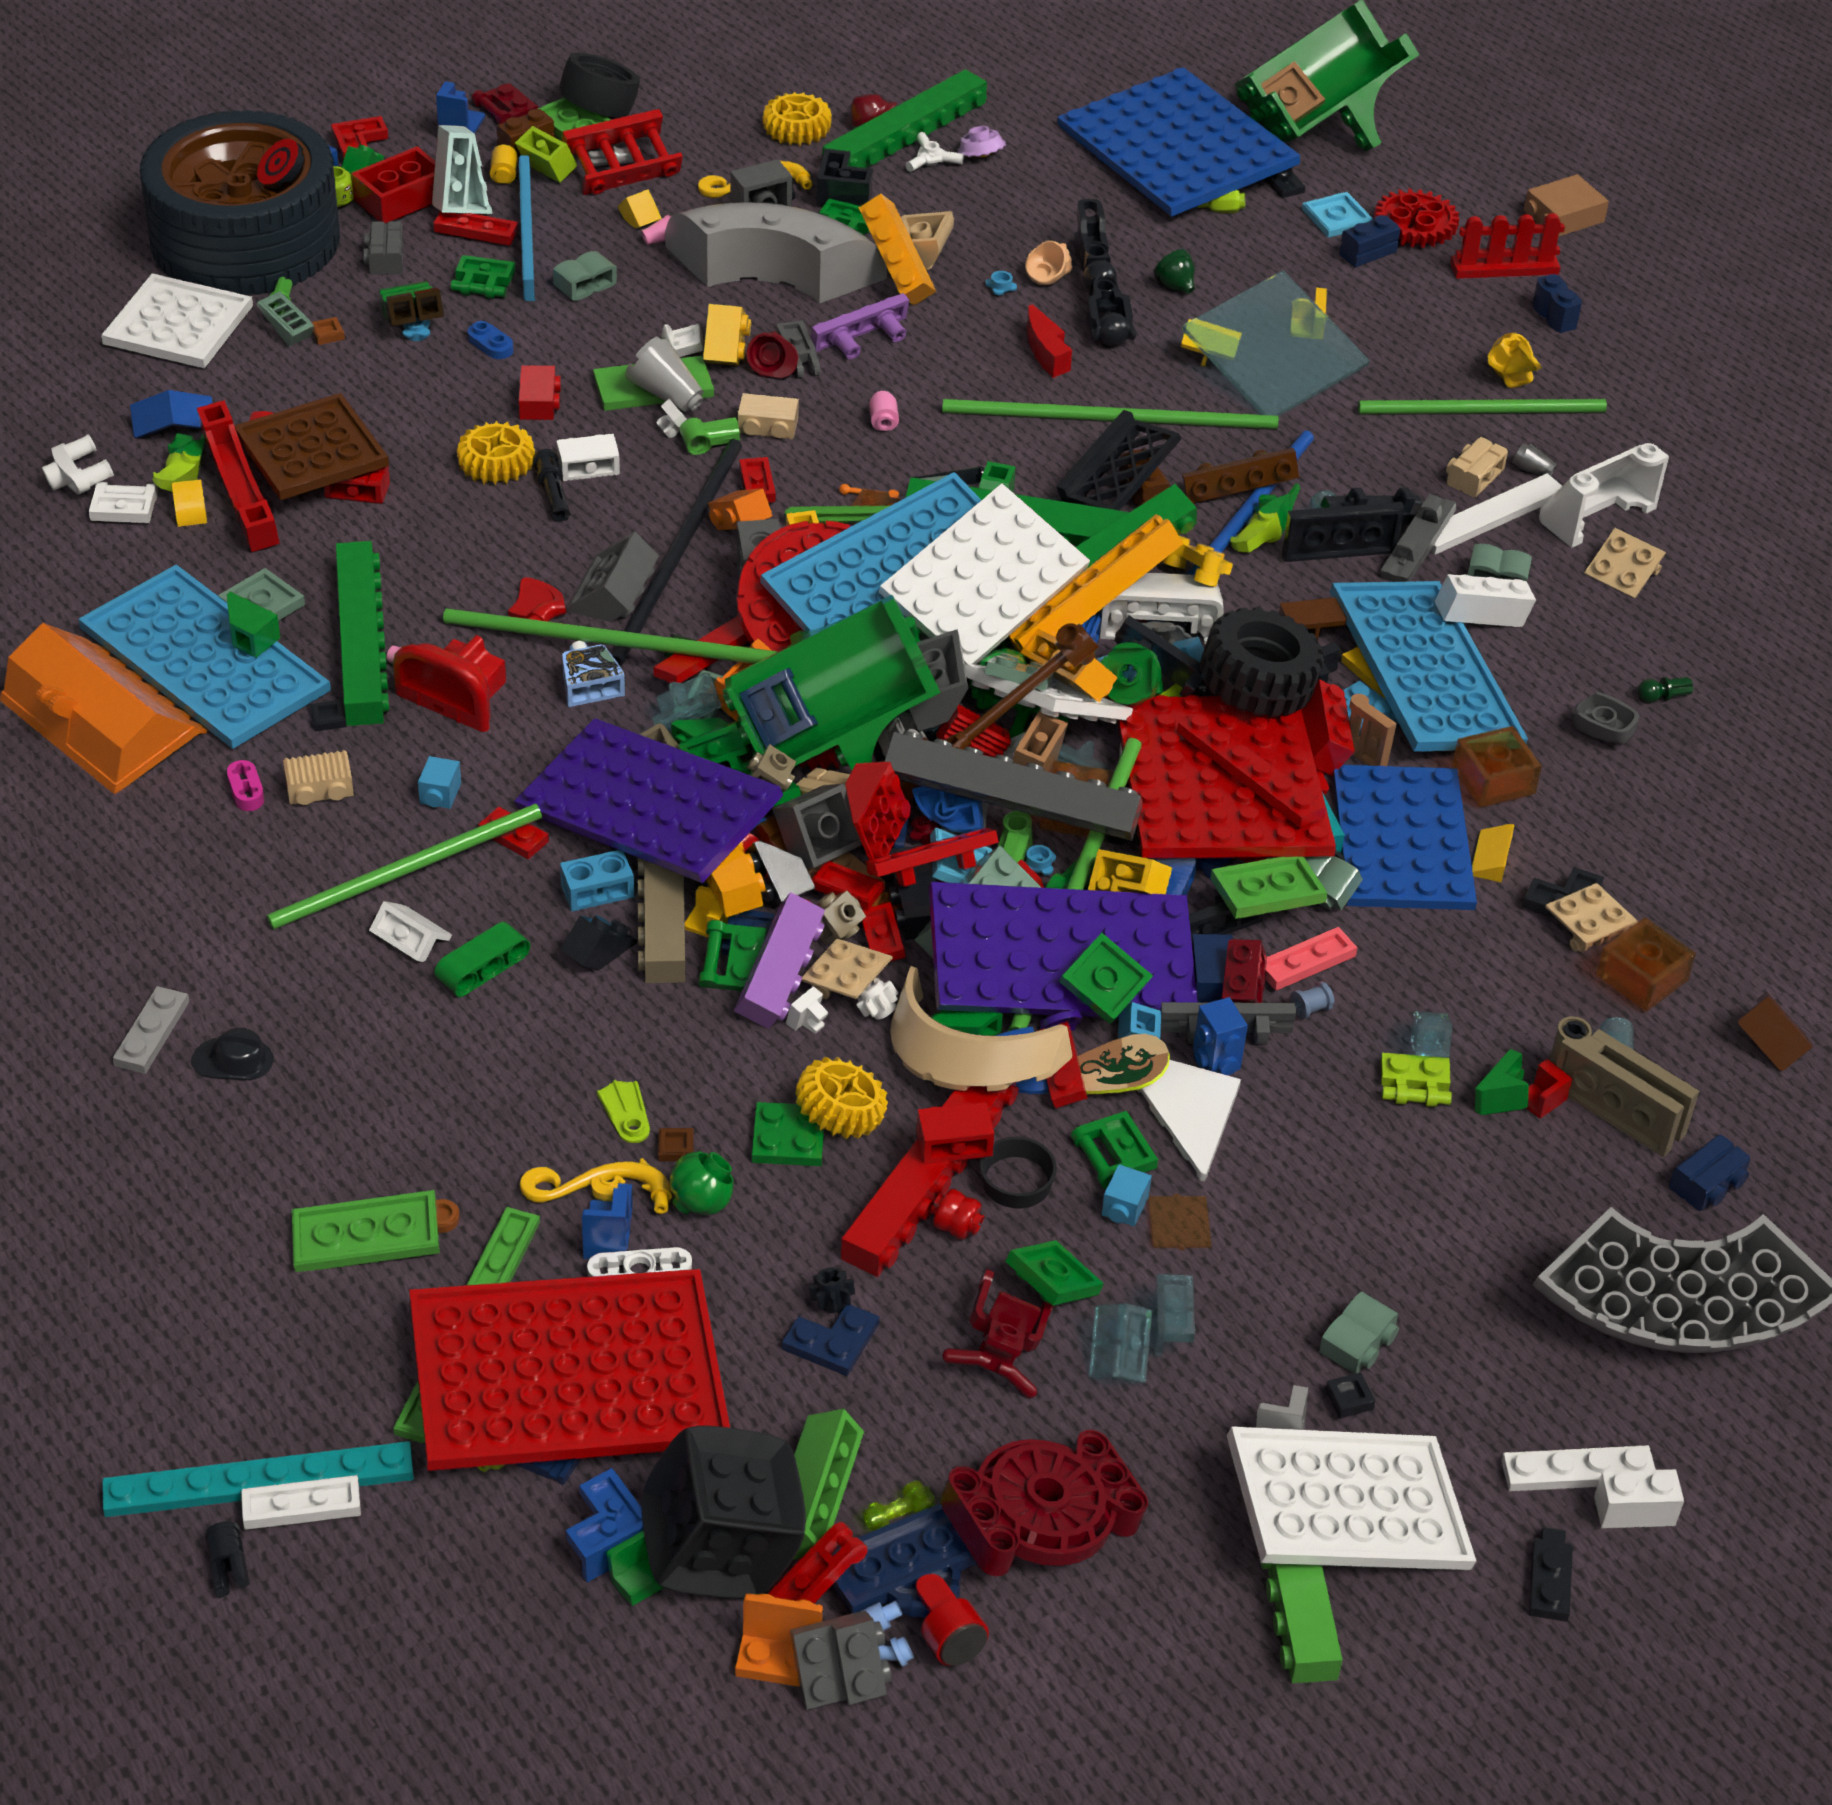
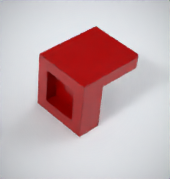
[1527,1059,1573,1119]

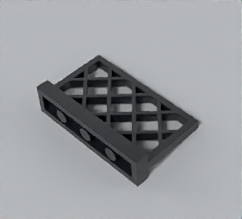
[1056,410,1181,511]

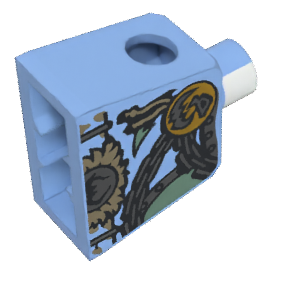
[562,641,625,707]

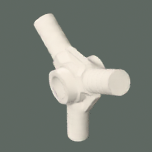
[906,132,964,172]

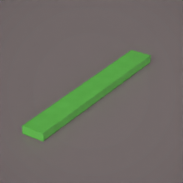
[393,1207,540,1444]

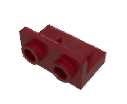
[1222,939,1267,1003]

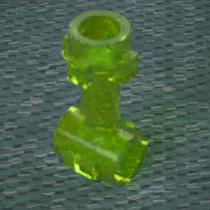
[863,1481,935,1532]

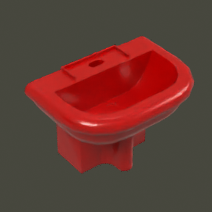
[393,635,506,732]

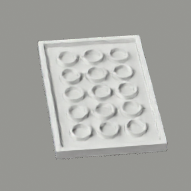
[879,484,1090,665]
[1227,1427,1476,1570]

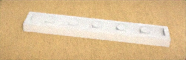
[1430,474,1562,555]

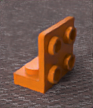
[735,1593,823,1687]

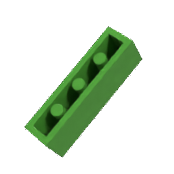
[793,1409,864,1559]
[1260,1560,1342,1683]

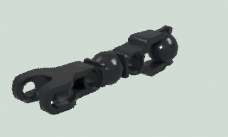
[1073,199,1137,347]

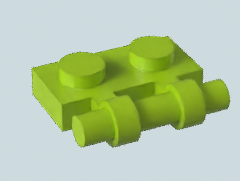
[1380,1052,1452,1107]

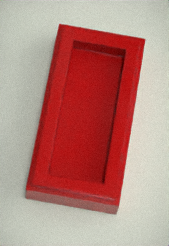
[812,861,884,910]

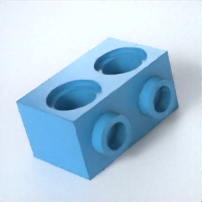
[560,850,634,912]

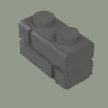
[364,221,404,275]

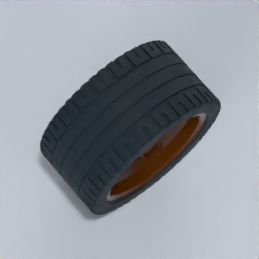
[139,110,340,296]

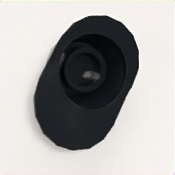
[191,1028,274,1080]

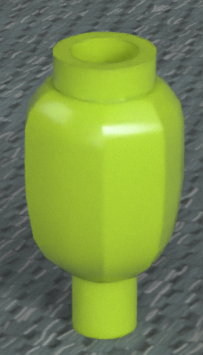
[1198,190,1245,214]

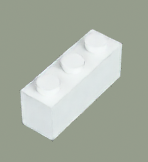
[1435,574,1536,627]

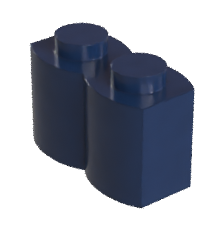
[1532,274,1582,333]

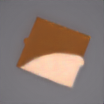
[1148,1194,1212,1251]

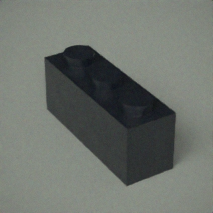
[882,845,936,940]

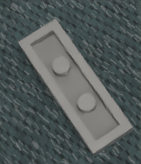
[113,986,189,1074]

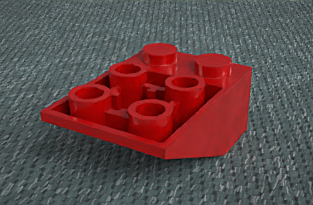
[845,762,911,860]

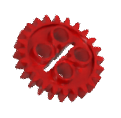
[1374,188,1460,248]

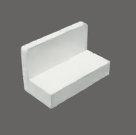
[369,901,452,962]

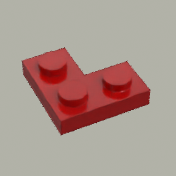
[331,116,388,160]

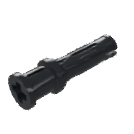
[533,449,571,522]

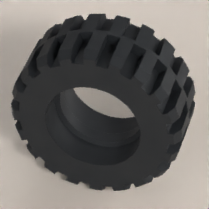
[1200,607,1324,717]

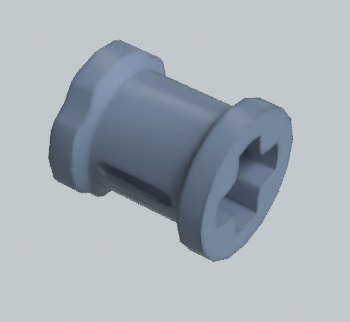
[1290,981,1335,1020]

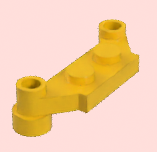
[1162,536,1233,587]

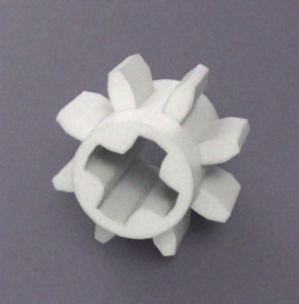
[856,978,898,1020]

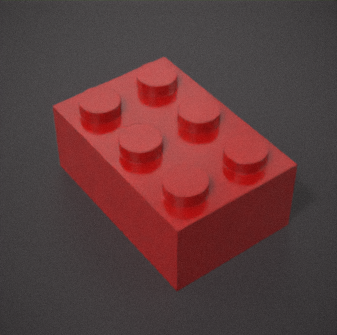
[351,146,436,224]

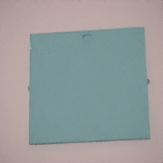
[1182,270,1370,416]

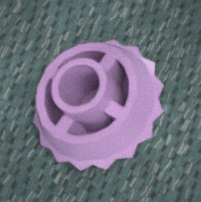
[957,126,1006,158]

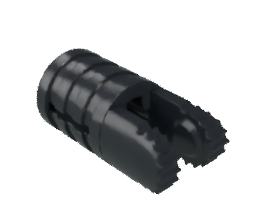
[205,1521,250,1598]

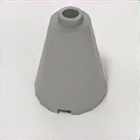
[625,335,703,412]

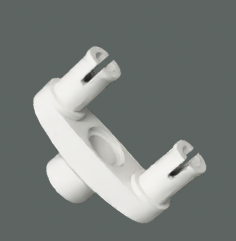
[42,434,114,495]

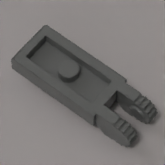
[776,320,821,378]

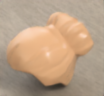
[1025,241,1073,286]

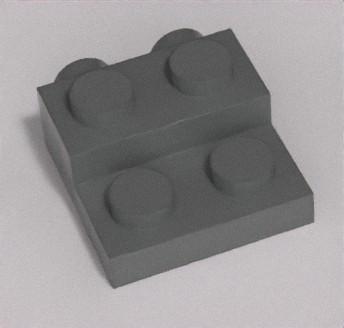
[790,1610,892,1710]

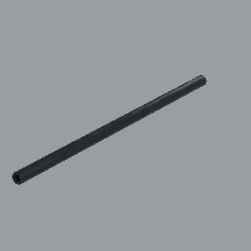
[611,439,742,666]

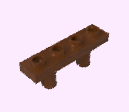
[1182,448,1300,503]

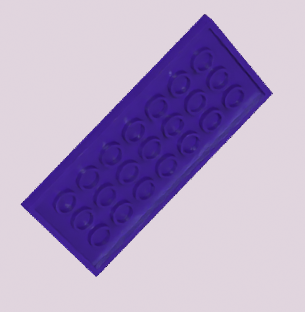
[514,718,783,883]
[929,882,1198,1018]

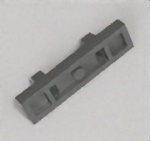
[1381,494,1456,582]
[1160,1002,1296,1044]

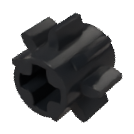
[809,1267,855,1313]

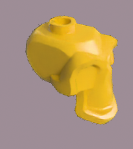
[1488,333,1542,388]

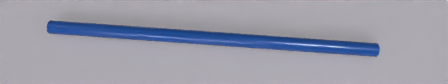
[1147,431,1314,623]

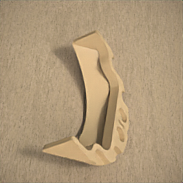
[890,966,1072,1091]

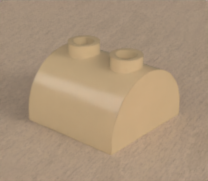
[901,211,954,271]

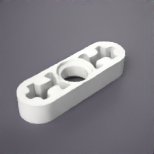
[587,1247,692,1277]

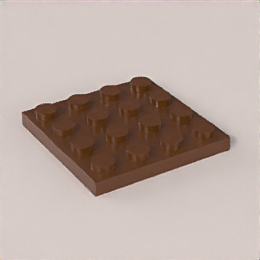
[234,393,389,500]

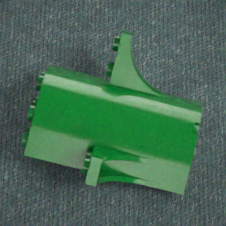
[1234,0,1419,151]
[722,595,941,770]

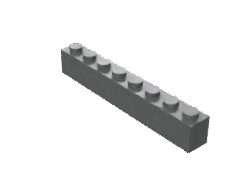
[884,731,1143,841]

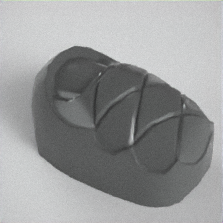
[1571,692,1639,745]

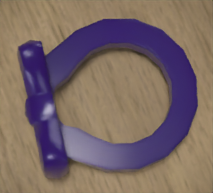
[1040,1010,1082,1031]

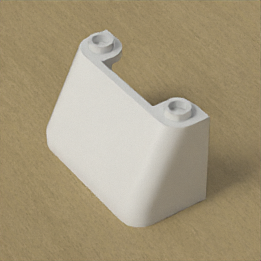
[1539,443,1669,548]
[1099,573,1224,644]

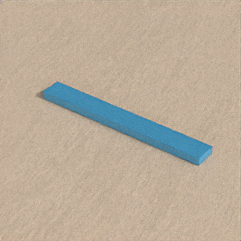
[519,155,535,301]

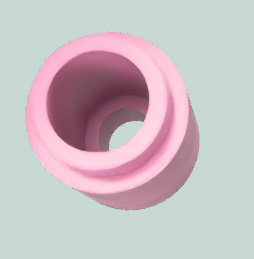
[869,391,899,431]

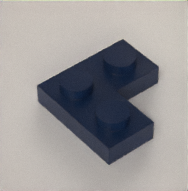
[782,1305,880,1377]

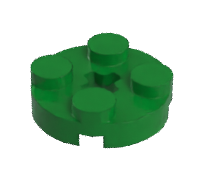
[1101,642,1161,705]

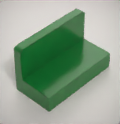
[606,1530,664,1606]

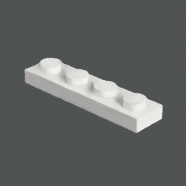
[1501,1445,1656,1491]

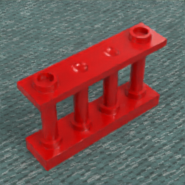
[562,109,683,195]

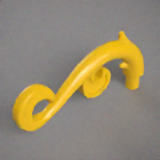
[698,161,812,198]
[520,1158,672,1214]

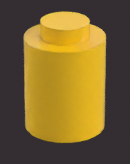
[490,145,517,184]

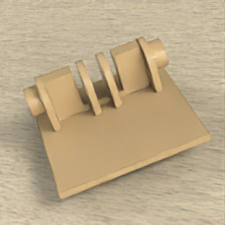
[1584,528,1666,598]
[1545,883,1638,952]
[801,939,892,999]

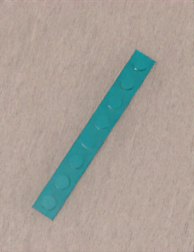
[103,1441,414,1517]

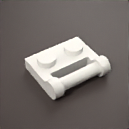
[89,482,158,523]

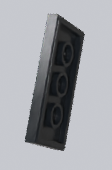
[1282,502,1404,562]

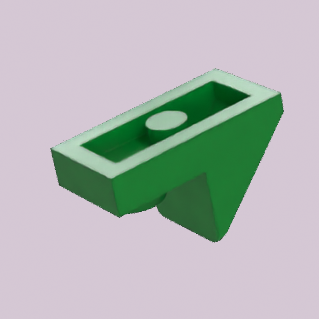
[1475,1049,1529,1115]

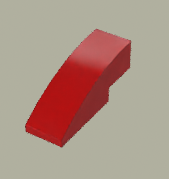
[1027,304,1072,378]

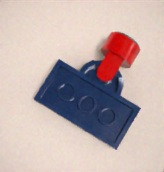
[832,1503,989,1666]

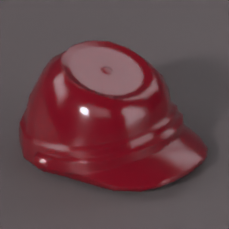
[850,94,897,126]
[746,331,798,378]

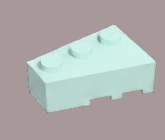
[432,125,493,214]

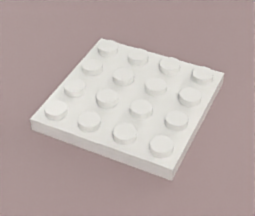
[101,274,253,368]
[964,663,1133,724]

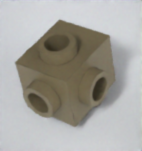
[747,744,796,792]
[817,890,866,945]

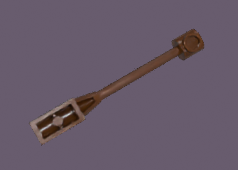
[900,623,1099,806]

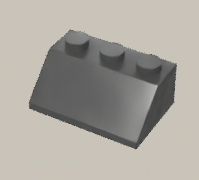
[566,531,659,622]
[909,629,968,731]

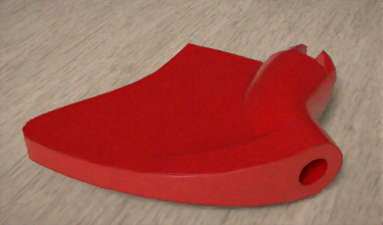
[508,577,567,622]

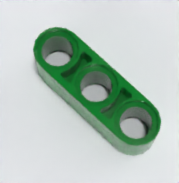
[434,922,531,997]

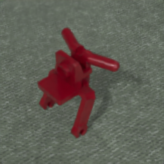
[942,1269,1053,1398]

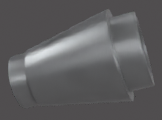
[1512,443,1557,476]

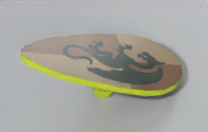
[1078,1034,1170,1094]

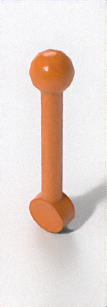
[839,484,899,501]

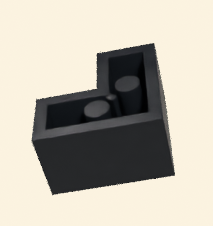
[817,149,873,206]

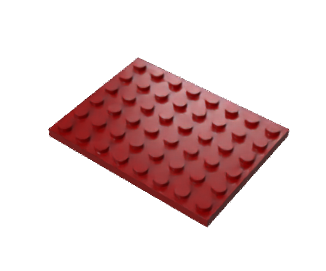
[1117,695,1336,858]
[409,1269,730,1471]

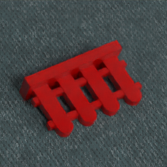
[1450,213,1565,279]

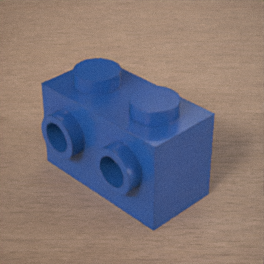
[1193,997,1248,1076]

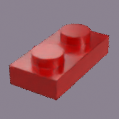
[739,457,776,503]
[478,807,549,860]
[862,902,906,962]

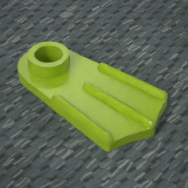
[597,1080,650,1143]

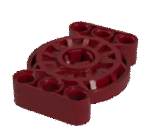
[940,1430,1148,1576]

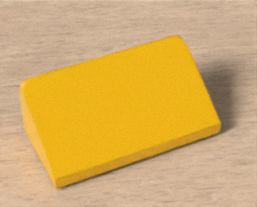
[1472,824,1515,883]

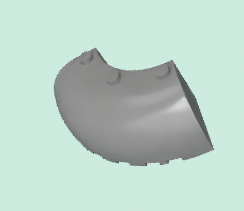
[665,202,887,304]
[1533,1207,1832,1353]

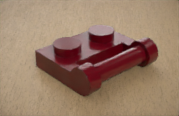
[471,83,538,125]

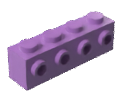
[734,892,825,1029]

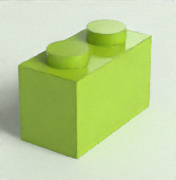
[515,126,577,183]

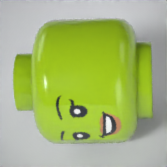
[333,166,354,207]

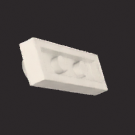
[241,1475,361,1530]

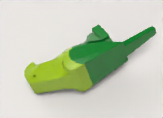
[153,433,206,492]
[1230,483,1300,553]

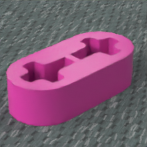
[227,760,264,811]

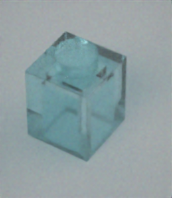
[1411,1011,1452,1058]

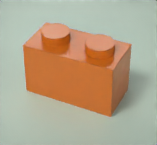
[708,488,773,530]

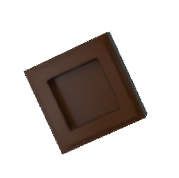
[658,1128,694,1162]

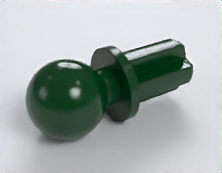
[1638,677,1693,703]

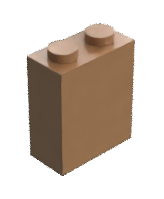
[1524,174,1609,236]
[1013,711,1068,773]

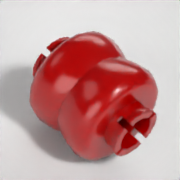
[930,1189,985,1240]

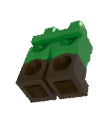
[379,281,444,326]

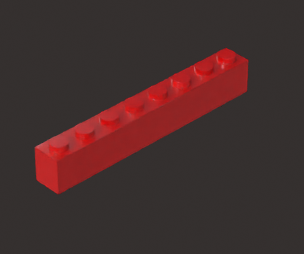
[841,1082,1019,1277]

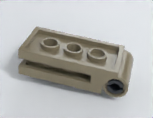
[1549,1016,1699,1158]

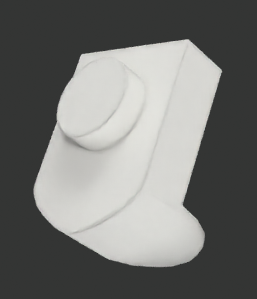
[662,324,704,357]

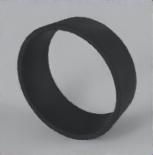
[980,1137,1057,1209]

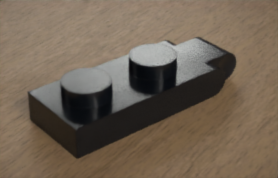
[1529,1526,1573,1622]

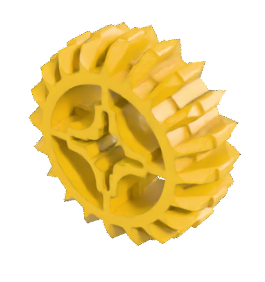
[763,92,832,146]
[457,421,535,485]
[795,1057,888,1139]

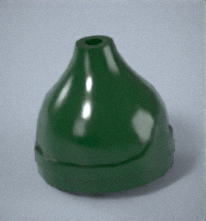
[1154,249,1195,294]

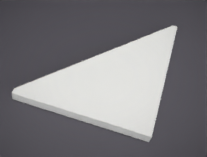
[1137,1060,1241,1182]

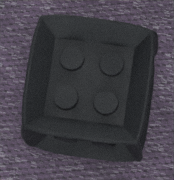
[642,1426,806,1599]

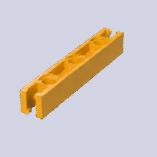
[1008,514,1183,662]

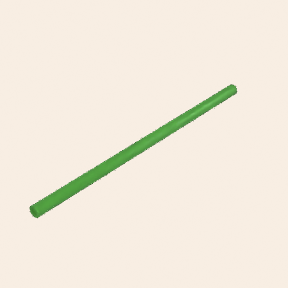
[942,399,1278,430]
[443,608,779,664]
[1008,738,1142,1031]

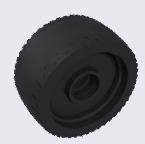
[559,52,640,118]

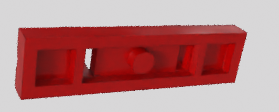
[865,828,999,887]

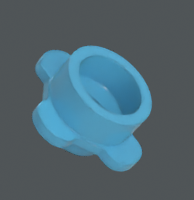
[985,271,1017,295]
[403,318,430,341]
[1025,845,1056,875]

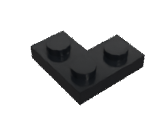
[1522,867,1604,918]

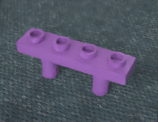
[810,293,909,360]

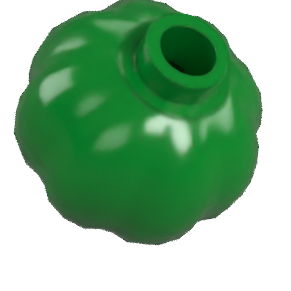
[670,1151,734,1215]

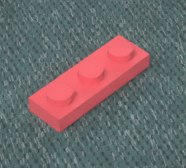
[1265,927,1358,991]

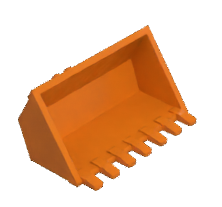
[0,623,208,794]

